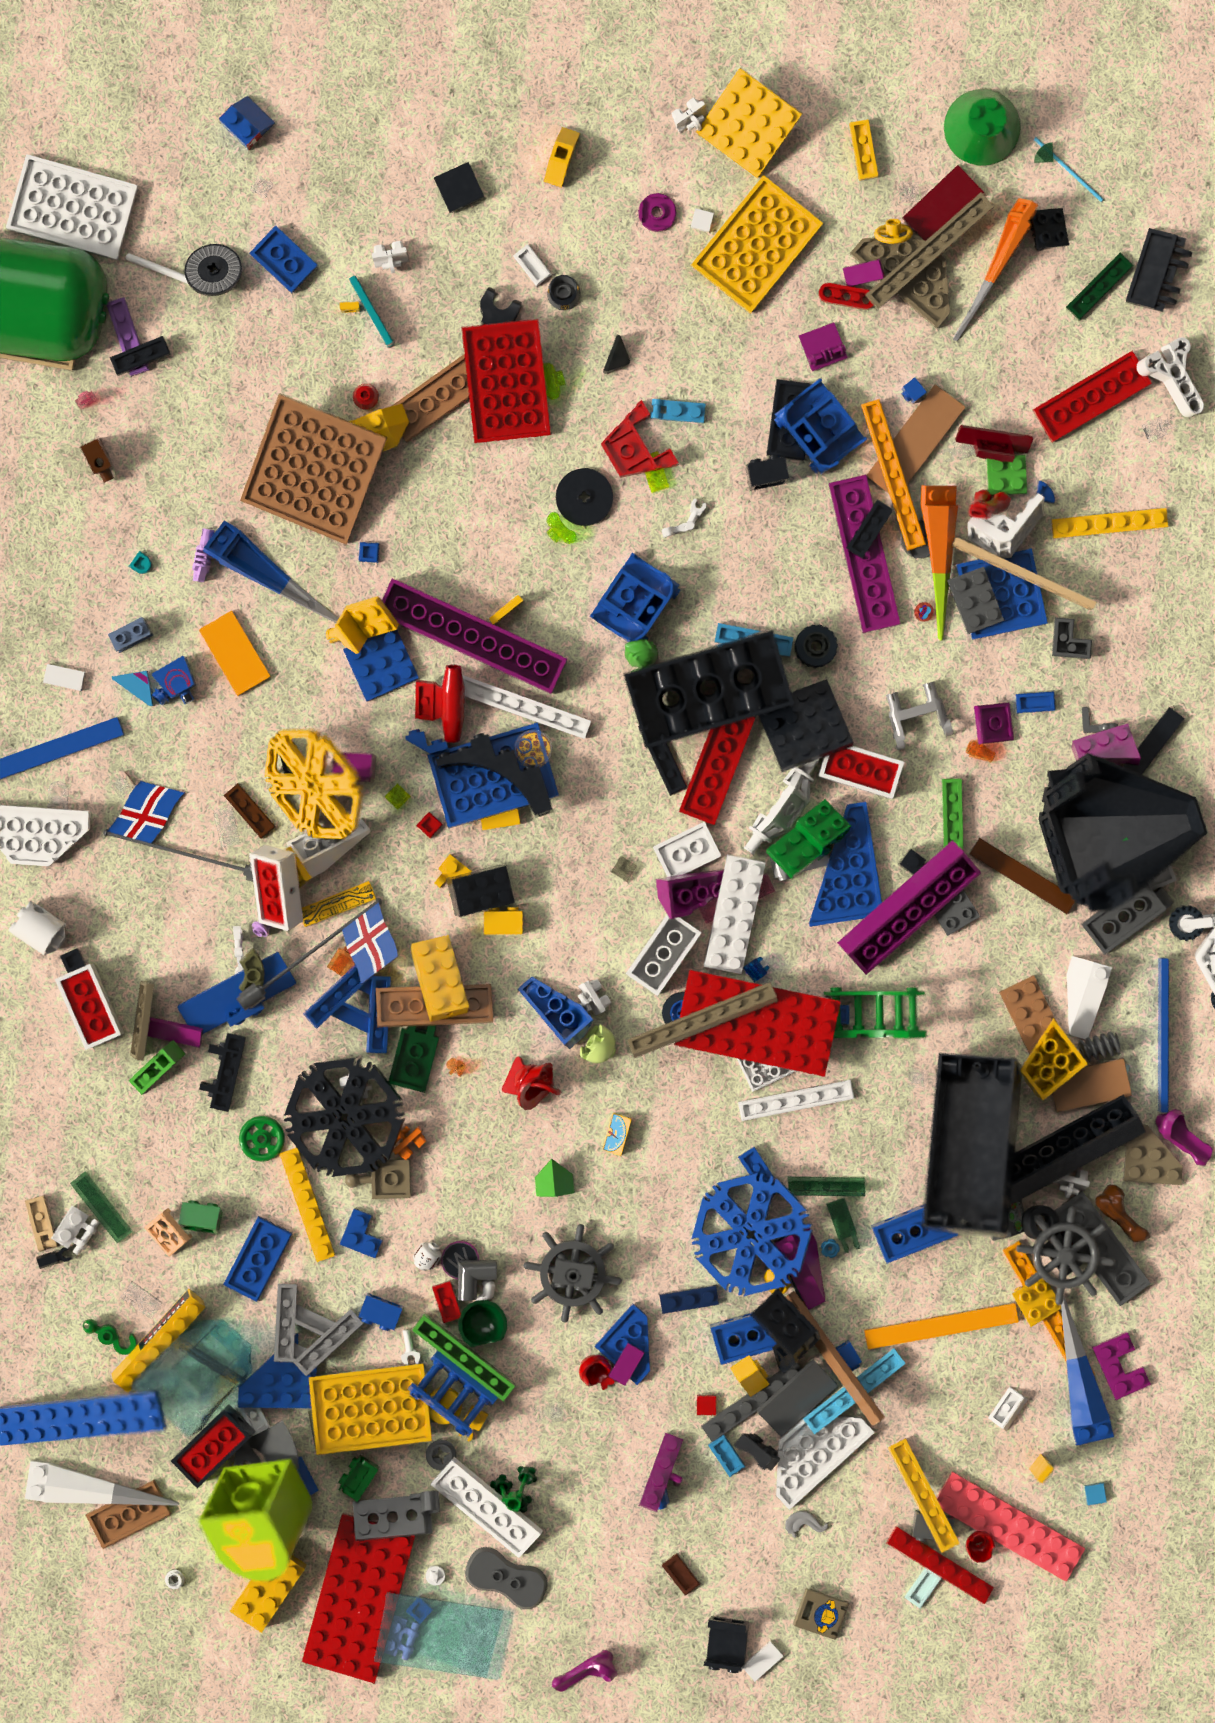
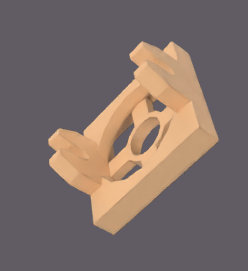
[145,1208,193,1257]

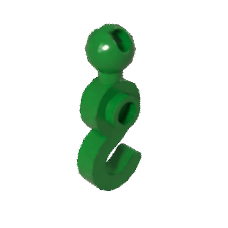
[83,1319,137,1355]

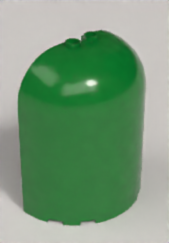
[0,237,109,361]

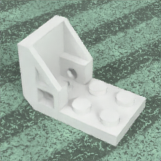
[968,493,1044,559]

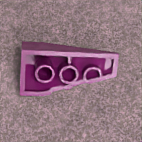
[656,869,724,919]
[774,1228,826,1310]

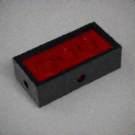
[171,1404,256,1489]

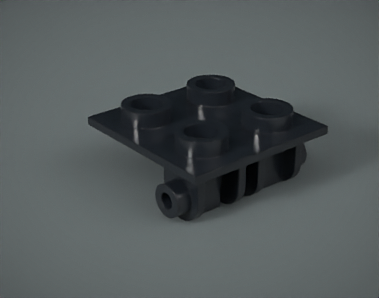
[1030,208,1069,251]

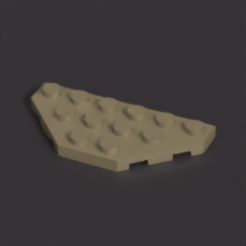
[849,234,950,329]

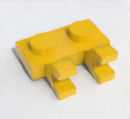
[434,854,472,895]

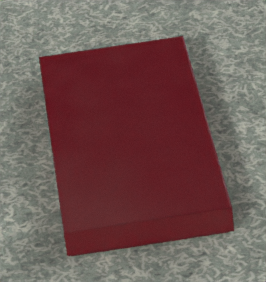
[902,165,984,241]

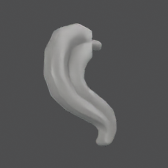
[785,1511,829,1538]

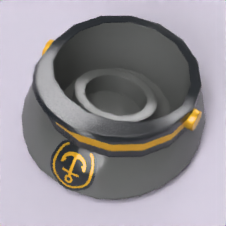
[547,275,581,310]

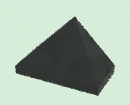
[603,334,630,374]

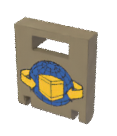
[793,1588,849,1640]

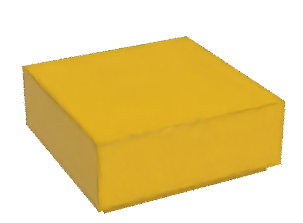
[340,302,360,313]

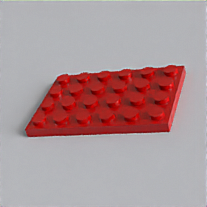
[461,319,551,443]

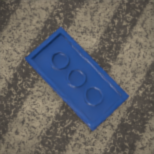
[223,1216,293,1302]

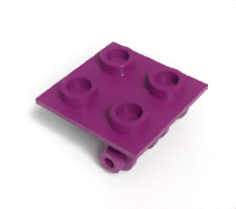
[798,322,848,371]

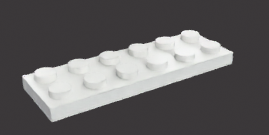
[704,854,766,974]
[430,1457,543,1558]

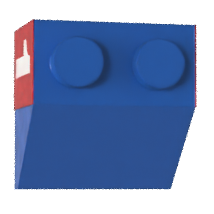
[218,96,275,150]

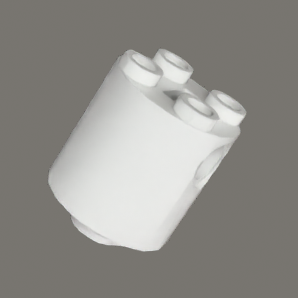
[9,901,66,956]

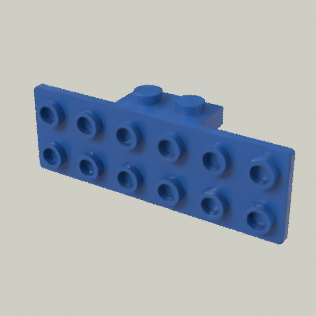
[177,952,296,1035]

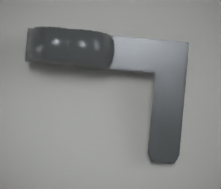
[1082,707,1118,733]

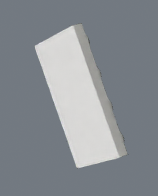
[737,1059,796,1092]

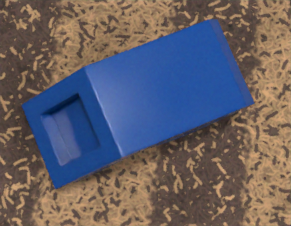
[405,729,449,754]

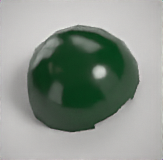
[458,1300,507,1347]

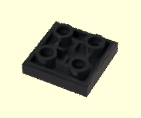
[434,162,485,214]

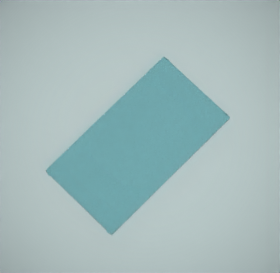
[374,1592,511,1680]

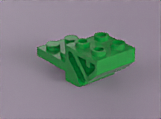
[766,799,851,879]

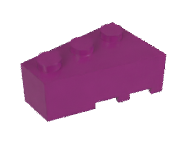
[1072,723,1141,765]

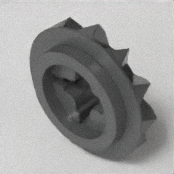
[426,1439,456,1470]

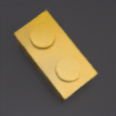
[484,907,523,935]
[730,1355,770,1397]

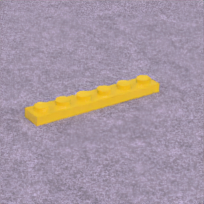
[1051,508,1168,539]
[279,1147,335,1262]
[888,1438,960,1553]

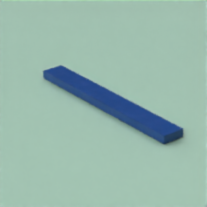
[0,717,124,779]
[1158,958,1169,1113]

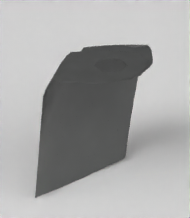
[234,1421,299,1470]

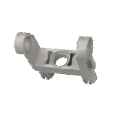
[886,681,953,750]

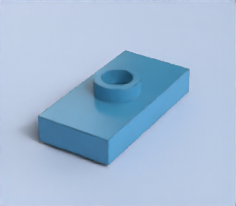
[708,1434,746,1477]

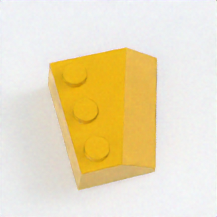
[1020,1019,1088,1100]

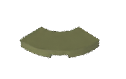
[239,948,264,991]

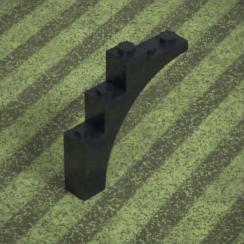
[435,733,554,818]

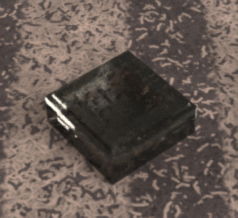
[611,856,637,882]

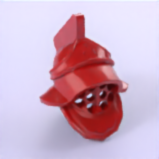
[502,1056,562,1110]

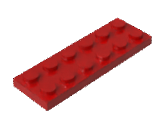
[1033,350,1152,443]
[679,717,755,825]

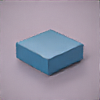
[1084,1482,1107,1505]

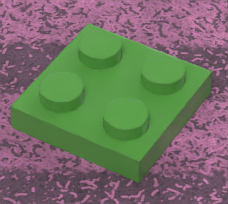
[986,455,1027,495]

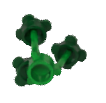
[490,1466,537,1513]

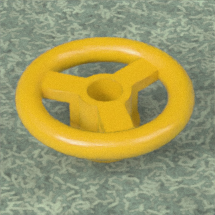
[874,219,913,244]

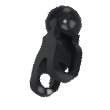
[480,287,522,325]

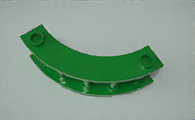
[824,987,926,1039]

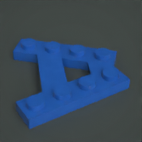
[303,965,391,1053]

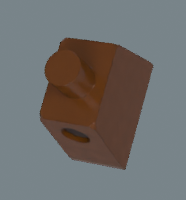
[80,438,114,483]

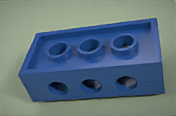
[871,1204,958,1264]
[710,1312,776,1365]

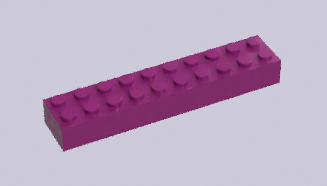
[382,578,567,695]

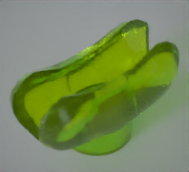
[543,362,566,400]
[546,512,576,544]

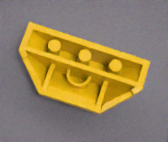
[350,404,409,452]

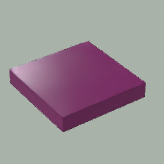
[974,702,1014,744]

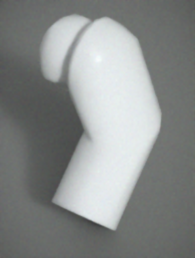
[475,1280,495,1301]

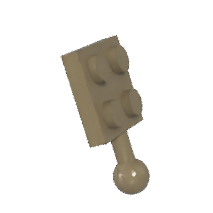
[345,1159,411,1199]

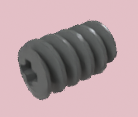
[1078,1031,1121,1062]

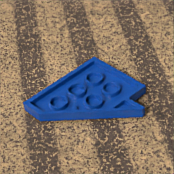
[238,1333,317,1408]

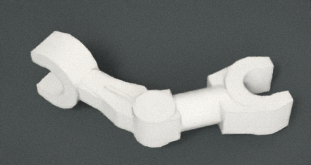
[661,499,706,538]
[233,926,244,974]

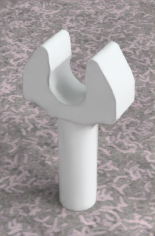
[401,1329,421,1366]

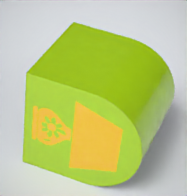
[198,1459,313,1581]

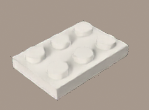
[653,822,721,877]

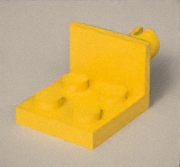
[326,596,399,654]

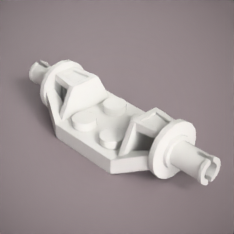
[744,759,819,855]

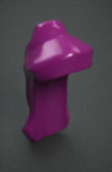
[1155,1109,1213,1166]
[552,1650,618,1692]

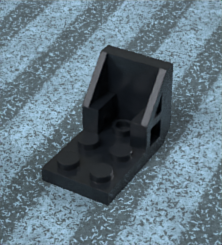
[750,1288,821,1373]

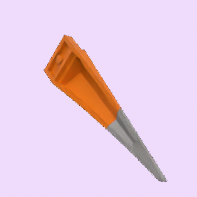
[953,198,1038,341]

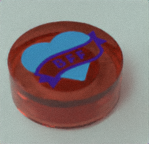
[914,602,934,622]

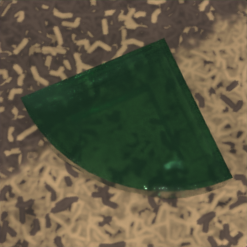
[1034,142,1053,164]

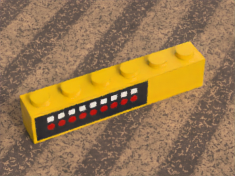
[111,1289,206,1393]

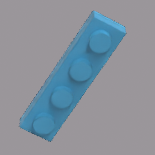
[714,623,793,657]

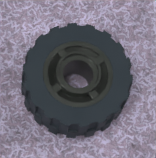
[794,624,838,668]

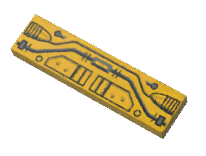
[302,881,376,927]

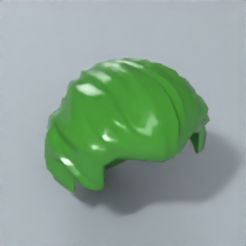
[625,639,658,668]

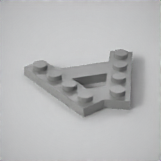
[274,1284,363,1376]

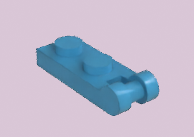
[650,399,705,424]

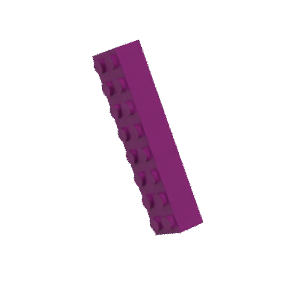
[837,840,981,975]

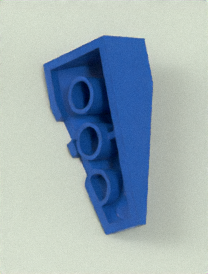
[518,977,594,1049]

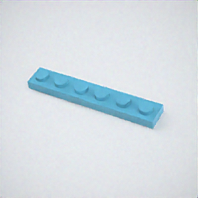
[803,1348,906,1434]

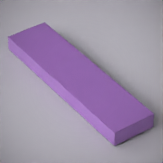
[107,297,149,376]

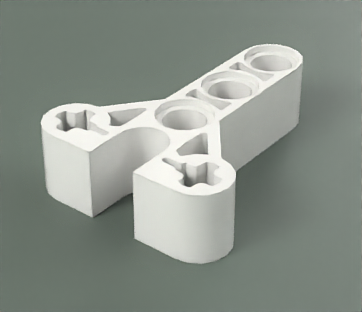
[1137,337,1204,417]

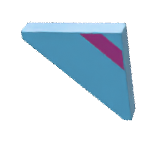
[112,671,153,707]

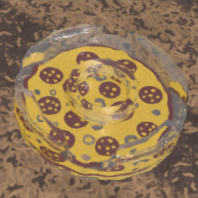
[514,730,553,767]

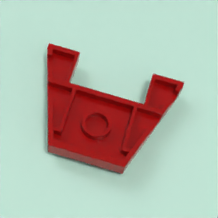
[601,400,679,478]

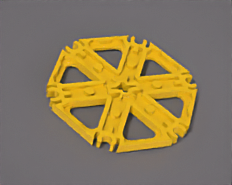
[265,729,363,839]

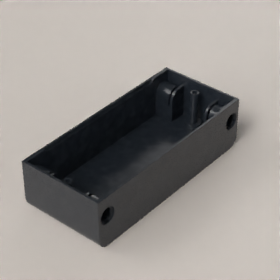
[922,1053,1022,1238]

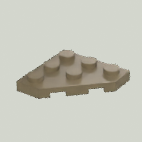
[1123,1124,1183,1185]

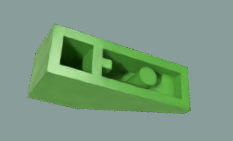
[129,1040,186,1095]

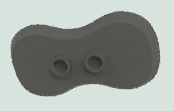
[465,1547,548,1609]

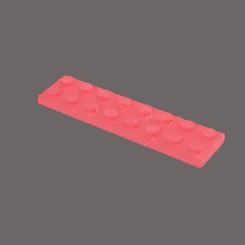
[937,1471,1085,1582]

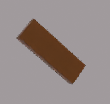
[223,783,276,839]

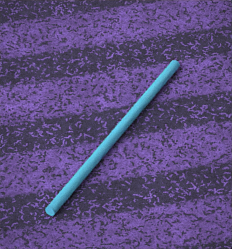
[1034,137,1103,202]

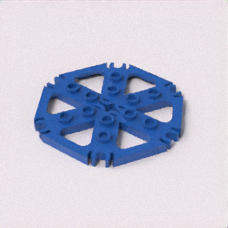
[691,1173,813,1296]

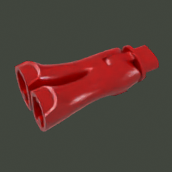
[969,489,1011,519]

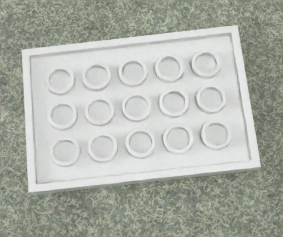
[6,154,138,261]

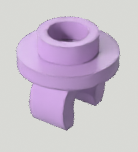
[252,920,272,937]

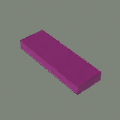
[147,1017,203,1048]

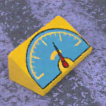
[603,1113,632,1156]

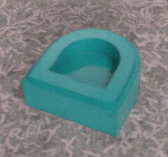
[128,551,152,574]

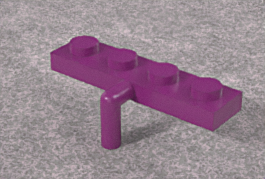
[639,1433,683,1513]

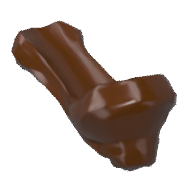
[1095,1184,1151,1242]

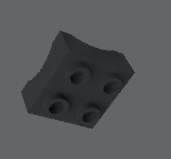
[734,1433,780,1471]

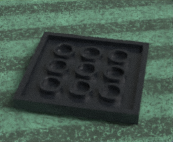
[758,679,854,772]

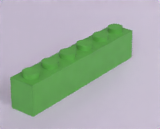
[412,1313,515,1402]

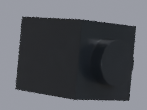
[898,849,926,876]

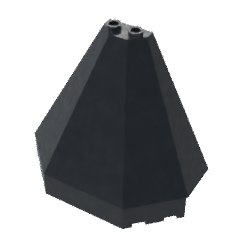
[1038,753,1207,912]

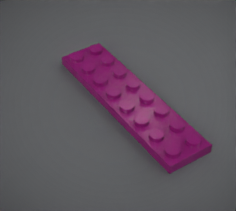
[828,475,901,633]

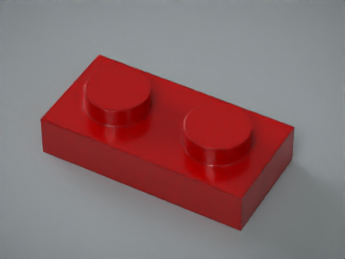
[432,1280,461,1323]

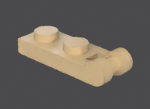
[25,1195,58,1252]

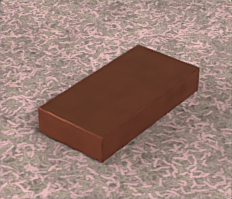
[662,1553,700,1596]

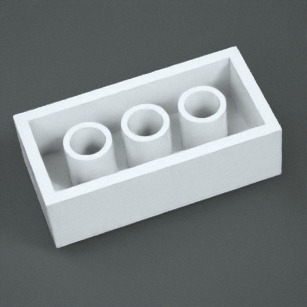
[626,915,701,996]

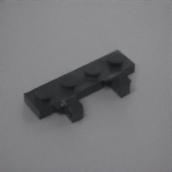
[199,1033,246,1112]

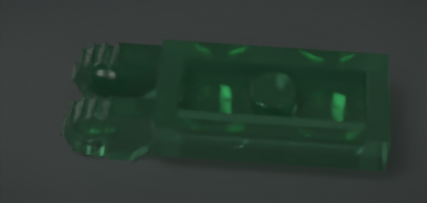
[826,1197,860,1254]

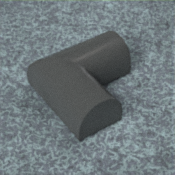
[1052,618,1092,659]
[458,1260,497,1301]

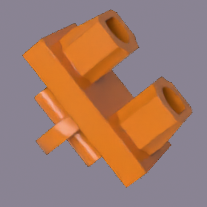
[393,1126,427,1160]

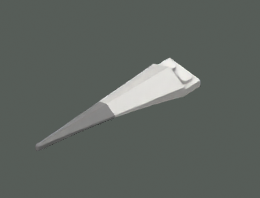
[25,1460,180,1506]

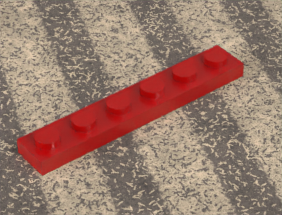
[886,1526,994,1604]

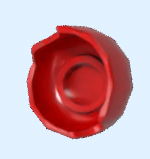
[965,1531,995,1563]

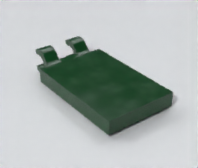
[388,1025,439,1093]

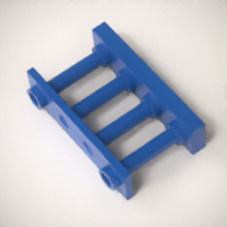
[408,1350,498,1436]

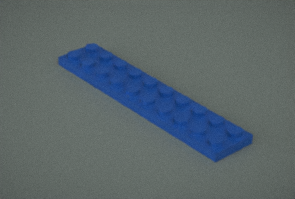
[0,1390,167,1446]

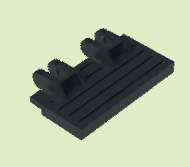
[1126,228,1192,312]

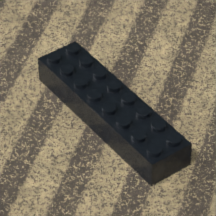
[1010,1094,1146,1205]

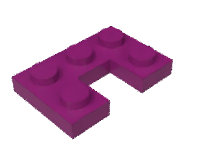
[1092,1331,1151,1400]

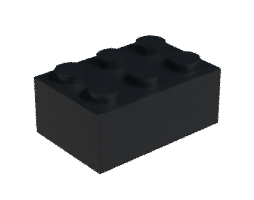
[446,864,515,917]

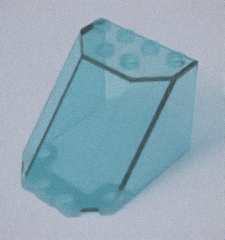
[131,1319,253,1438]

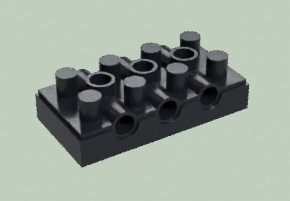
[623,628,794,748]

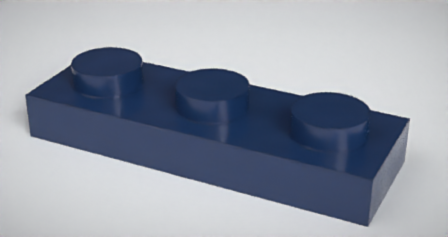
[659,1285,719,1314]

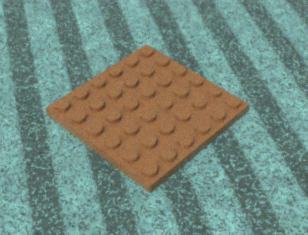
[240,393,387,545]

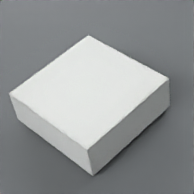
[691,208,714,233]

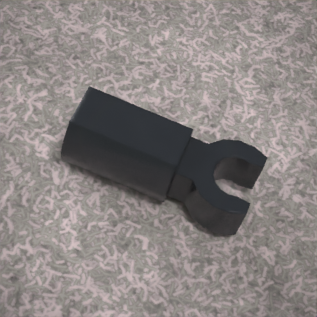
[36,1247,72,1269]

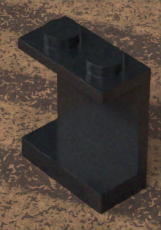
[704,1616,749,1673]

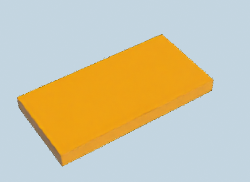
[199,610,271,696]

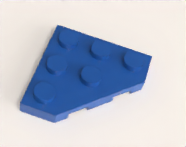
[594,1303,650,1385]

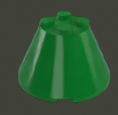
[944,89,1021,166]

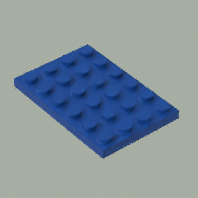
[427,723,559,829]

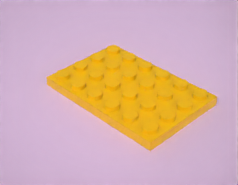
[691,175,823,314]
[309,1364,432,1455]

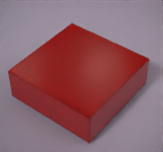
[416,812,443,838]
[697,1395,716,1415]

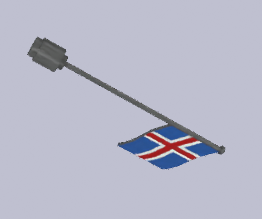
[103,781,253,882]
[236,898,398,1011]

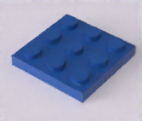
[343,630,419,702]

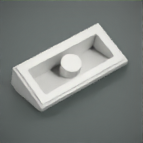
[989,1387,1028,1431]

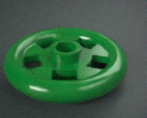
[239,1116,285,1162]

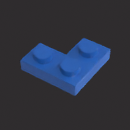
[340,1208,382,1258]

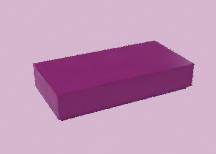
[842,259,885,286]
[608,1343,645,1386]

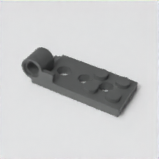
[1081,885,1174,955]
[353,1491,440,1541]

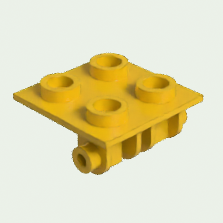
[1012,1278,1061,1327]

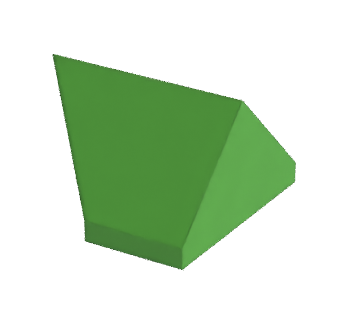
[535,1159,574,1197]

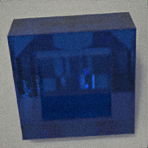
[743,957,769,982]

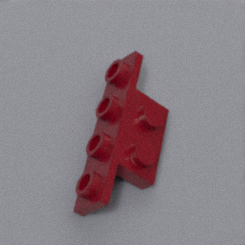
[955,425,1033,462]

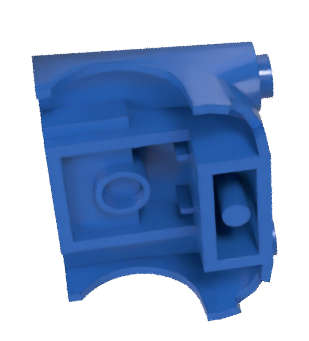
[774,378,867,475]
[589,552,681,642]

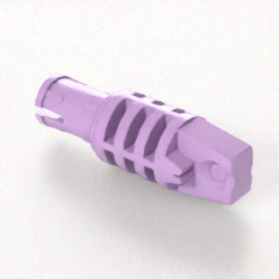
[192,528,214,582]

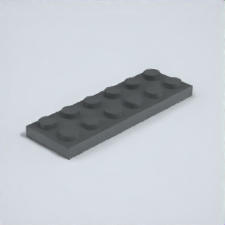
[1055,1191,1151,1306]

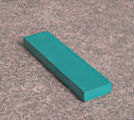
[349,275,394,348]

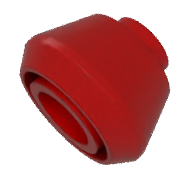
[353,384,379,410]

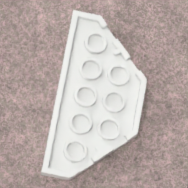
[0,805,91,866]
[776,1414,875,1510]

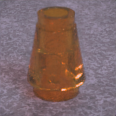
[965,739,996,763]

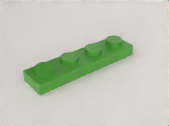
[942,779,963,850]

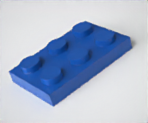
[249,225,318,294]

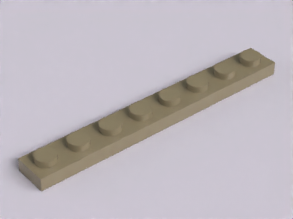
[865,193,994,310]
[627,982,778,1058]

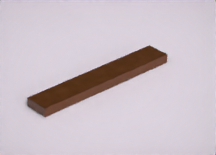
[969,838,1075,914]

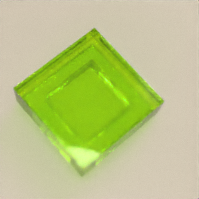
[384,783,411,810]

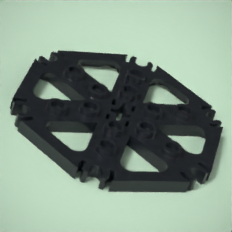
[284,1057,405,1177]

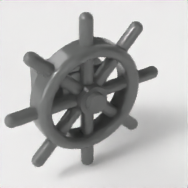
[1016,1206,1115,1305]
[523,1224,622,1323]

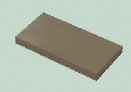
[130,980,154,1061]

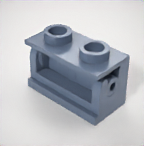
[108,617,154,653]

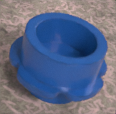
[152,688,169,705]

